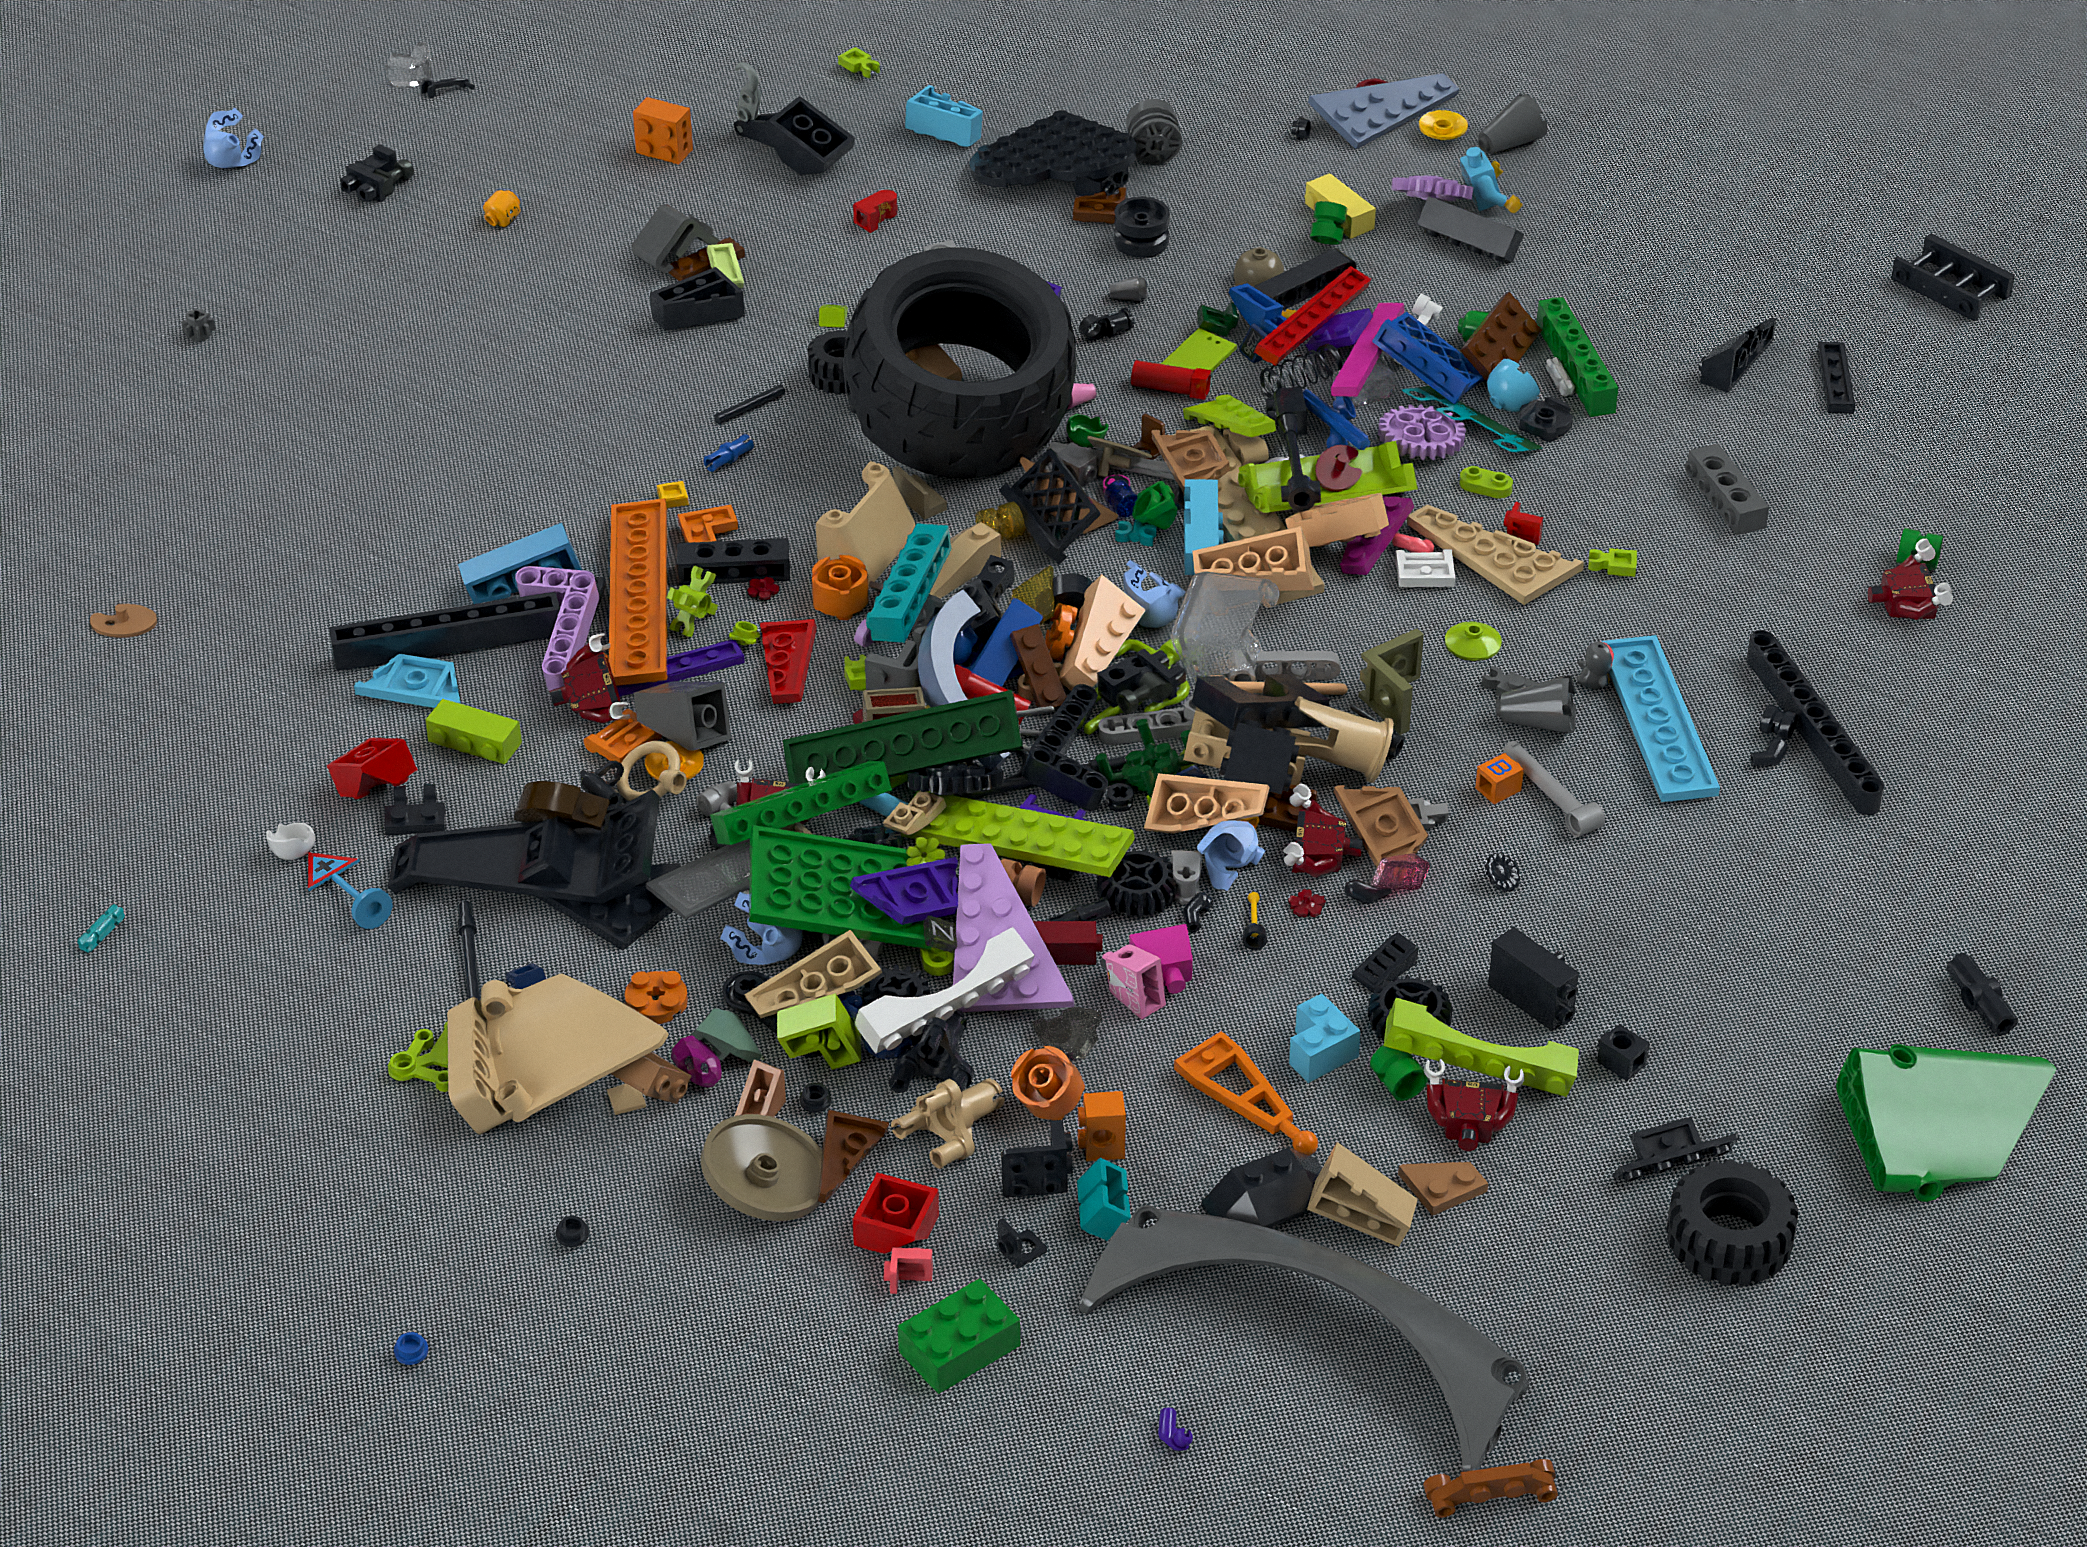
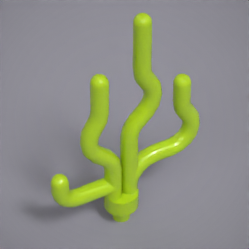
[1083,638,1190,735]

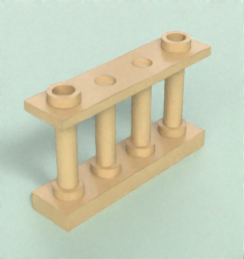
[1183,707,1311,786]

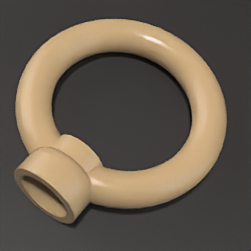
[617,741,687,801]

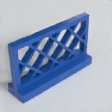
[1372,312,1485,404]

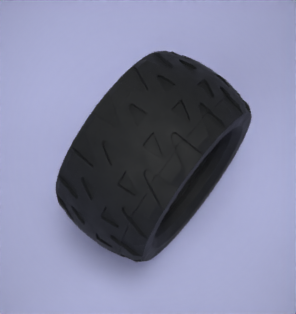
[843,247,1077,479]

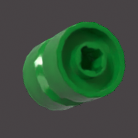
[1309,201,1348,245]
[1896,528,1944,571]
[1370,1045,1428,1101]

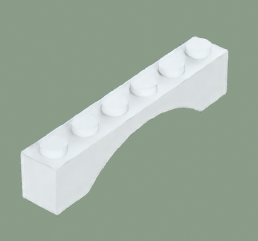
[854,927,1035,1054]

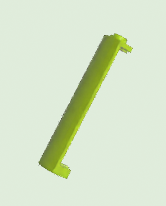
[1238,441,1418,513]

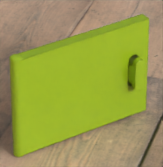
[1160,328,1237,373]

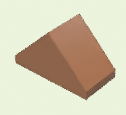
[735,1060,786,1117]

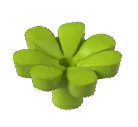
[906,837,945,866]

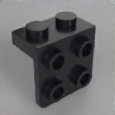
[1001,1120,1073,1198]

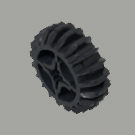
[1096,847,1178,919]
[1367,974,1453,1038]

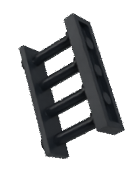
[1891,233,2015,321]

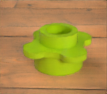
[729,621,760,645]

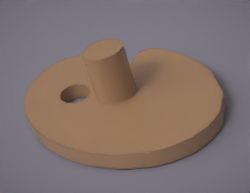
[90,604,157,638]

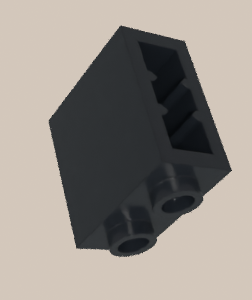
[1219,720,1300,798]

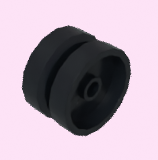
[1114,196,1170,257]

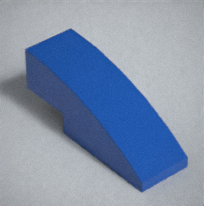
[1228,283,1286,335]

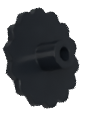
[1485,852,1521,892]

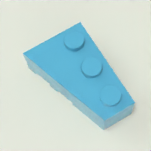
[905,85,983,147]
[1183,479,1223,575]

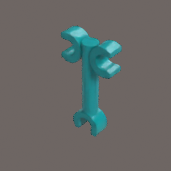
[1115,491,1157,546]

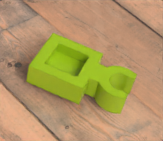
[838,47,880,78]
[1588,548,1637,577]
[844,654,866,691]

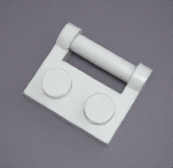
[1395,549,1455,588]

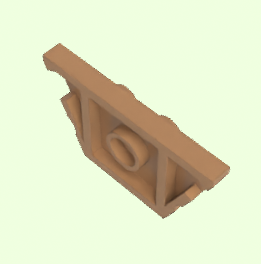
[1151,430,1230,494]
[1333,785,1428,884]

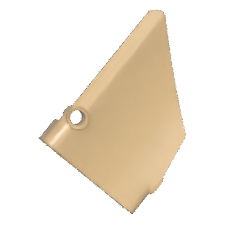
[447,974,669,1135]

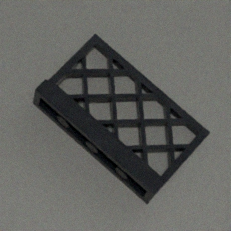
[999,448,1101,564]

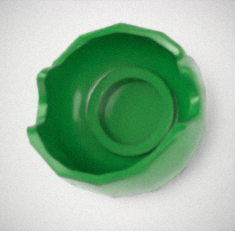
[1066,413,1109,448]

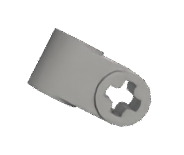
[1171,850,1202,904]

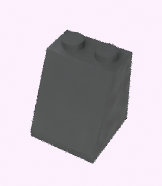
[634,682,732,751]

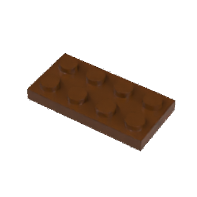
[1460,292,1542,382]

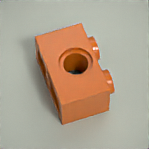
[1077,1091,1126,1162]

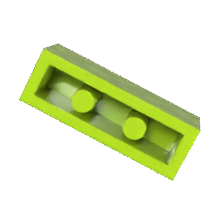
[425,699,522,764]

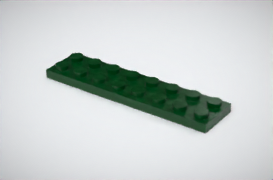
[782,690,1024,784]

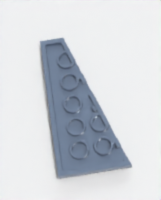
[1308,73,1459,149]

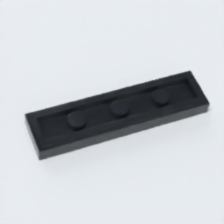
[1817,342,1855,413]

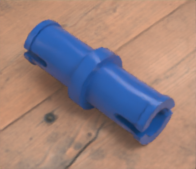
[703,434,754,472]

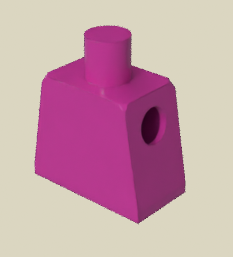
[1129,924,1193,994]

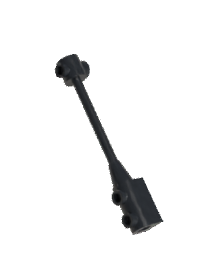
[1266,387,1321,512]

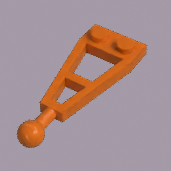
[1174,1031,1318,1156]

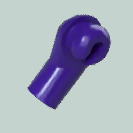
[1158,1407,1193,1451]

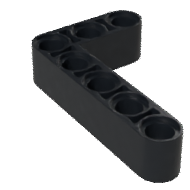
[1022,684,1108,811]

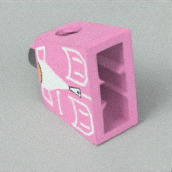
[1100,945,1166,1019]

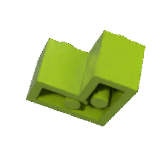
[777,993,861,1070]

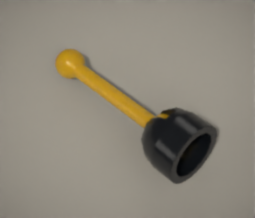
[1242,892,1267,950]

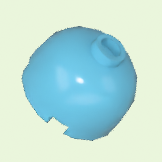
[1487,359,1540,412]

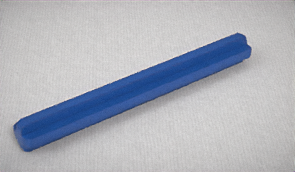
[1303,389,1371,450]

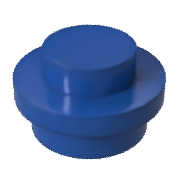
[394,1332,428,1365]

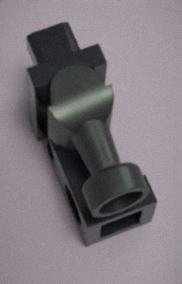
[340,144,414,203]
[1097,649,1186,714]

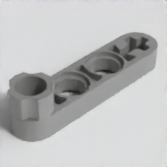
[1228,651,1341,682]
[1098,696,1196,745]

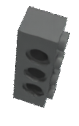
[1685,443,1769,535]

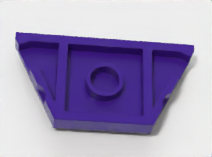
[850,857,958,925]

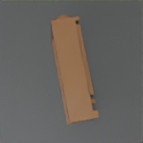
[610,1052,691,1104]

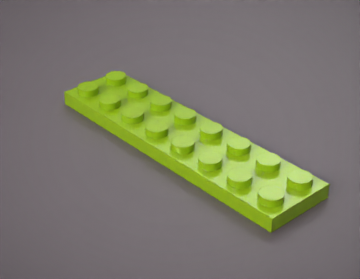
[901,791,1135,877]

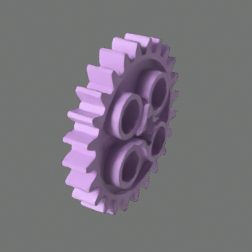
[1391,175,1473,201]
[1378,404,1466,460]

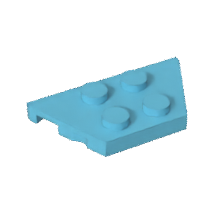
[354,654,461,708]

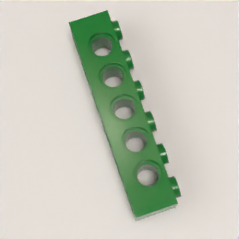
[1536,297,1618,417]
[710,761,892,845]

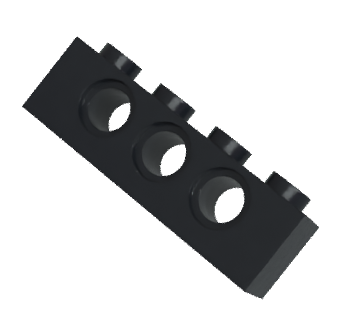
[677,538,790,586]

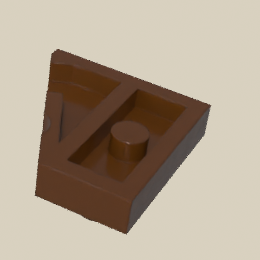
[1073,187,1127,224]

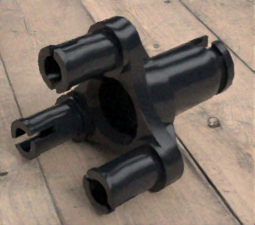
[889,1009,975,1093]

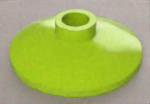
[1445,621,1502,661]

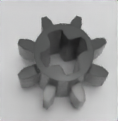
[181,309,215,342]

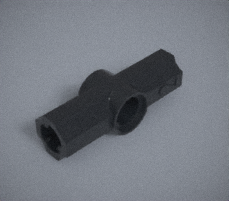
[1946,953,2018,1036]

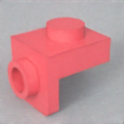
[884,1247,933,1294]

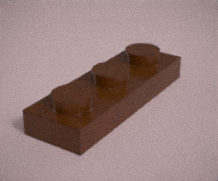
[668,237,745,281]
[1010,624,1067,710]

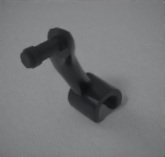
[421,78,475,98]

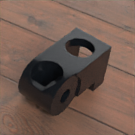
[977,555,1015,604]

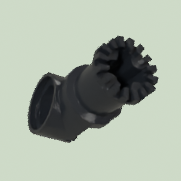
[1079,307,1135,342]

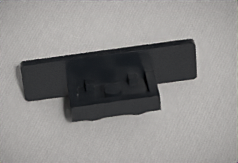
[1612,1116,1740,1182]

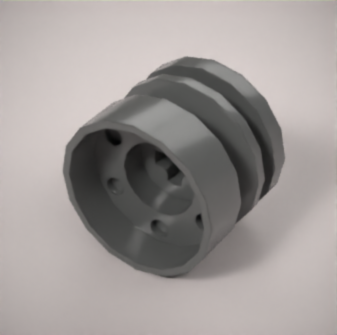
[1126,99,1182,165]

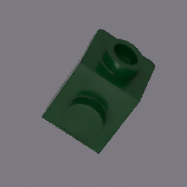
[1197,302,1239,337]

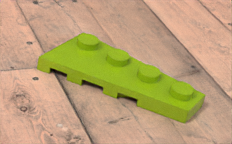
[1183,394,1276,437]

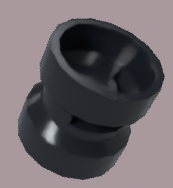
[1759,704,1798,741]

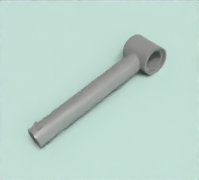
[1503,741,1605,837]

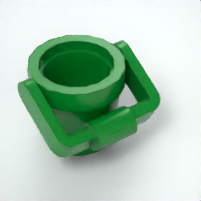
[1132,481,1177,530]

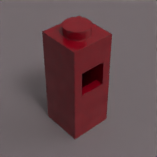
[1033,921,1103,965]

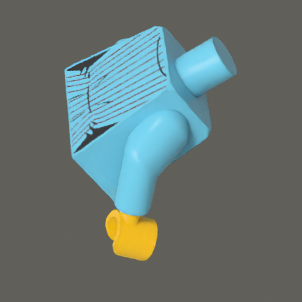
[1460,147,1523,213]

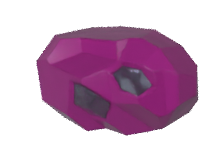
[671,1035,722,1088]

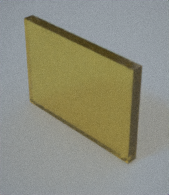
[1012,565,1054,625]

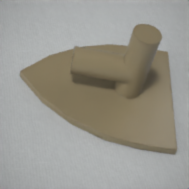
[1087,436,1152,478]

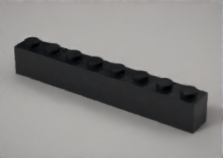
[329,591,560,671]

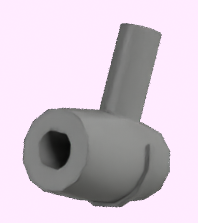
[696,781,737,816]

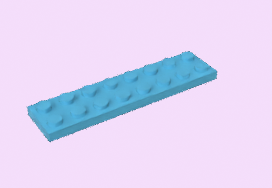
[1601,635,1720,802]

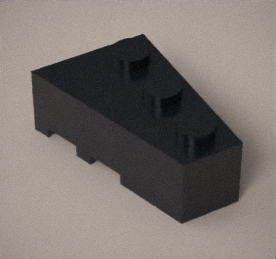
[650,267,745,330]

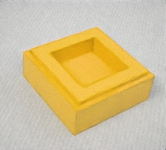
[656,481,689,508]

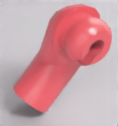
[1392,533,1434,553]

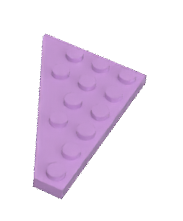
[953,843,1074,1012]

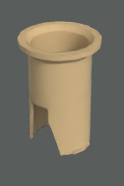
[1294,697,1394,783]

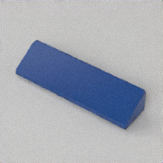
[970,598,1043,687]

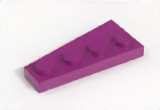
[1340,497,1414,575]

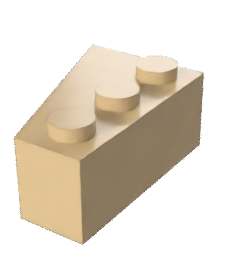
[1307,1142,1418,1247]

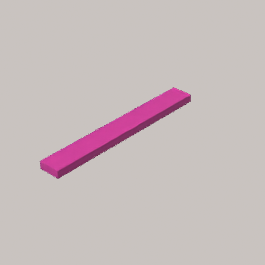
[1331,303,1405,397]

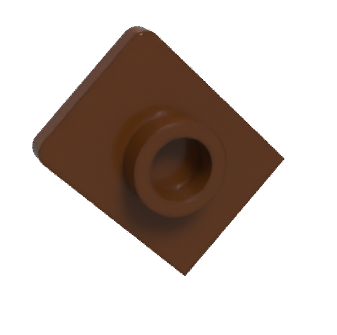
[1132,413,1165,460]

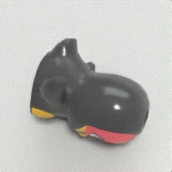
[1577,641,1614,689]

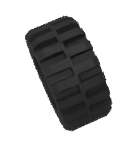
[1666,1159,1798,1286]

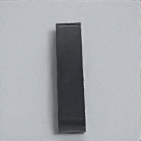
[1254,249,1357,310]

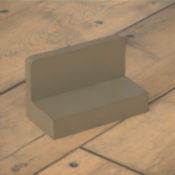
[893,466,947,520]

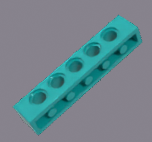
[866,524,952,643]

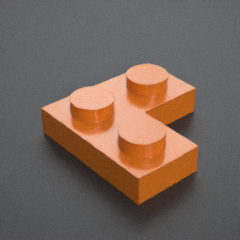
[678,504,738,543]

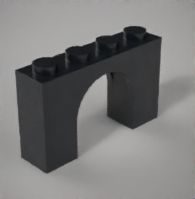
[1191,674,1330,730]

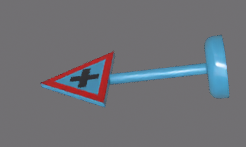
[308,852,393,929]

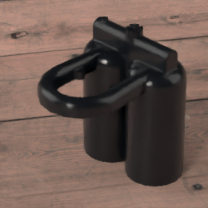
[580,761,624,814]

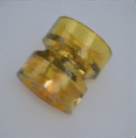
[975,501,1025,541]

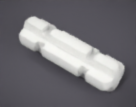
[1546,357,1575,397]

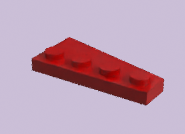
[760,619,817,704]

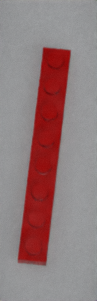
[1254,266,1372,366]

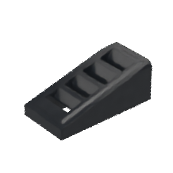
[1352,932,1418,992]

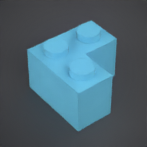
[1289,993,1360,1083]

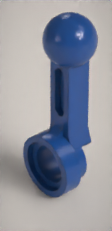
[1326,396,1356,448]

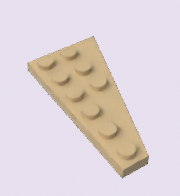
[1407,505,1584,605]

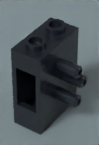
[1488,927,1579,1032]

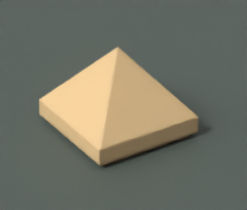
[607,1084,646,1115]

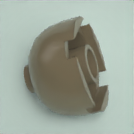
[1234,247,1284,287]

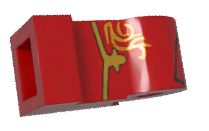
[853,190,898,233]

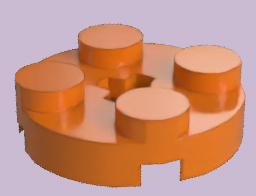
[1045,603,1078,662]
[625,971,688,1024]

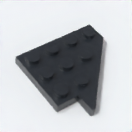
[536,863,686,951]

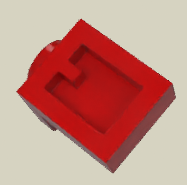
[1504,502,1544,545]

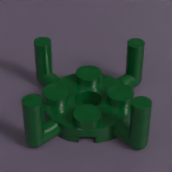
[1095,719,1195,798]

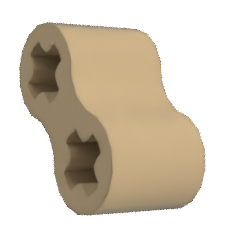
[1223,428,1269,465]

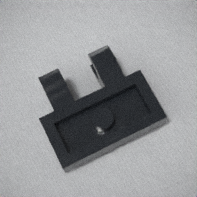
[384,784,446,836]

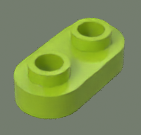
[1459,466,1513,499]
[920,924,954,976]

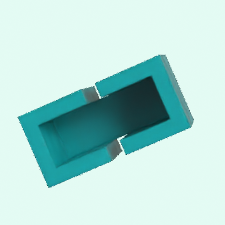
[1077,1158,1131,1241]

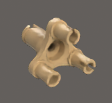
[891,1078,1005,1169]

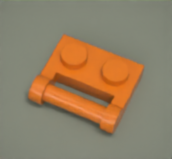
[583,709,662,763]

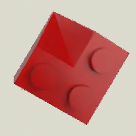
[326,738,418,799]
[852,1172,939,1254]

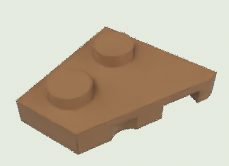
[1398,1162,1488,1216]

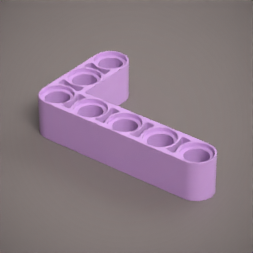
[515,566,599,691]

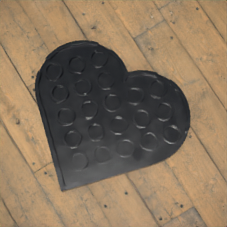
[969,110,1137,187]

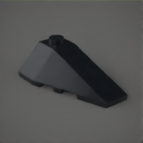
[1699,317,1777,393]

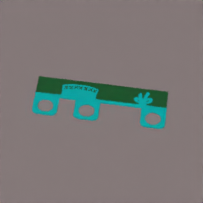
[1402,386,1543,452]

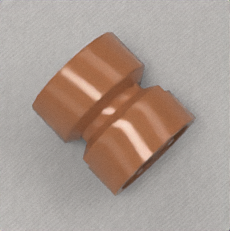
[1001,858,1046,907]

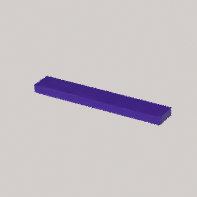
[617,639,745,697]

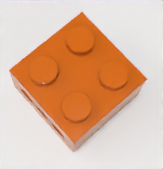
[633,97,693,164]

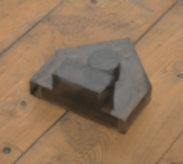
[1032,1006,1103,1060]

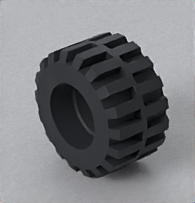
[807,330,847,394]

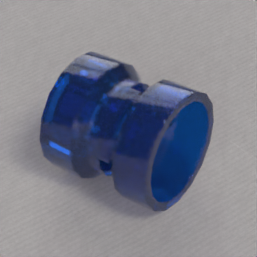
[1104,480,1138,518]

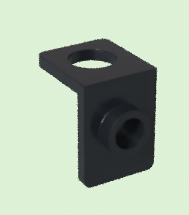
[997,1218,1047,1269]

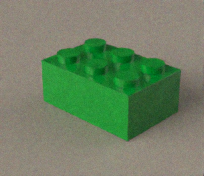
[898,1278,1021,1394]

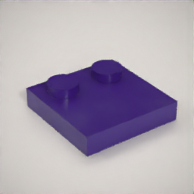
[1306,308,1373,353]

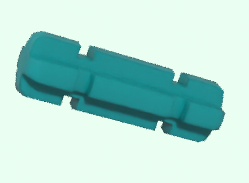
[77,904,125,953]

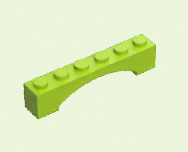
[1383,998,1579,1097]

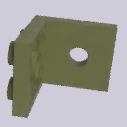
[1358,628,1424,735]

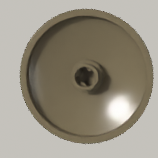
[701,1114,822,1221]

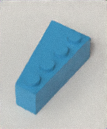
[458,523,582,604]

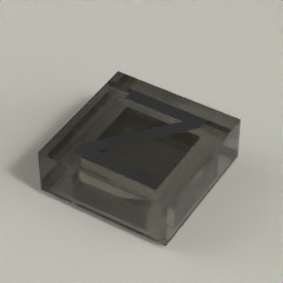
[923,915,958,953]

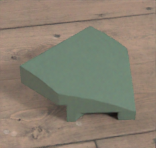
[692,1008,762,1063]

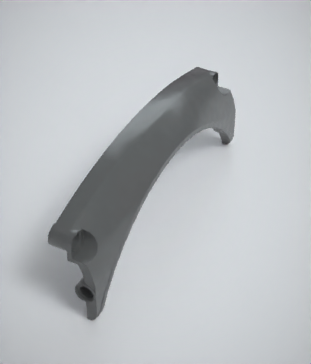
[1079,1205,1530,1472]

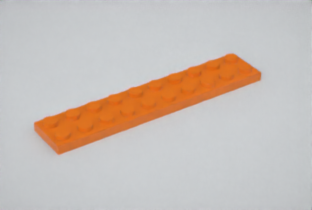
[609,498,667,686]

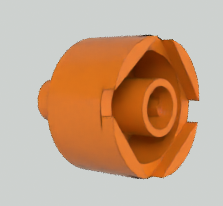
[812,555,869,620]
[1011,1046,1085,1120]

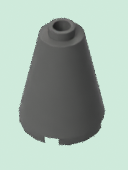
[1478,94,1547,154]
[1495,676,1576,734]

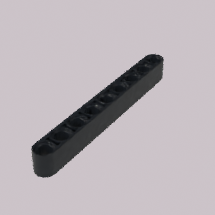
[1746,630,1884,815]

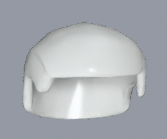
[266,823,315,860]

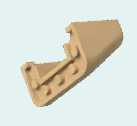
[816,461,915,585]

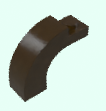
[514,781,610,831]

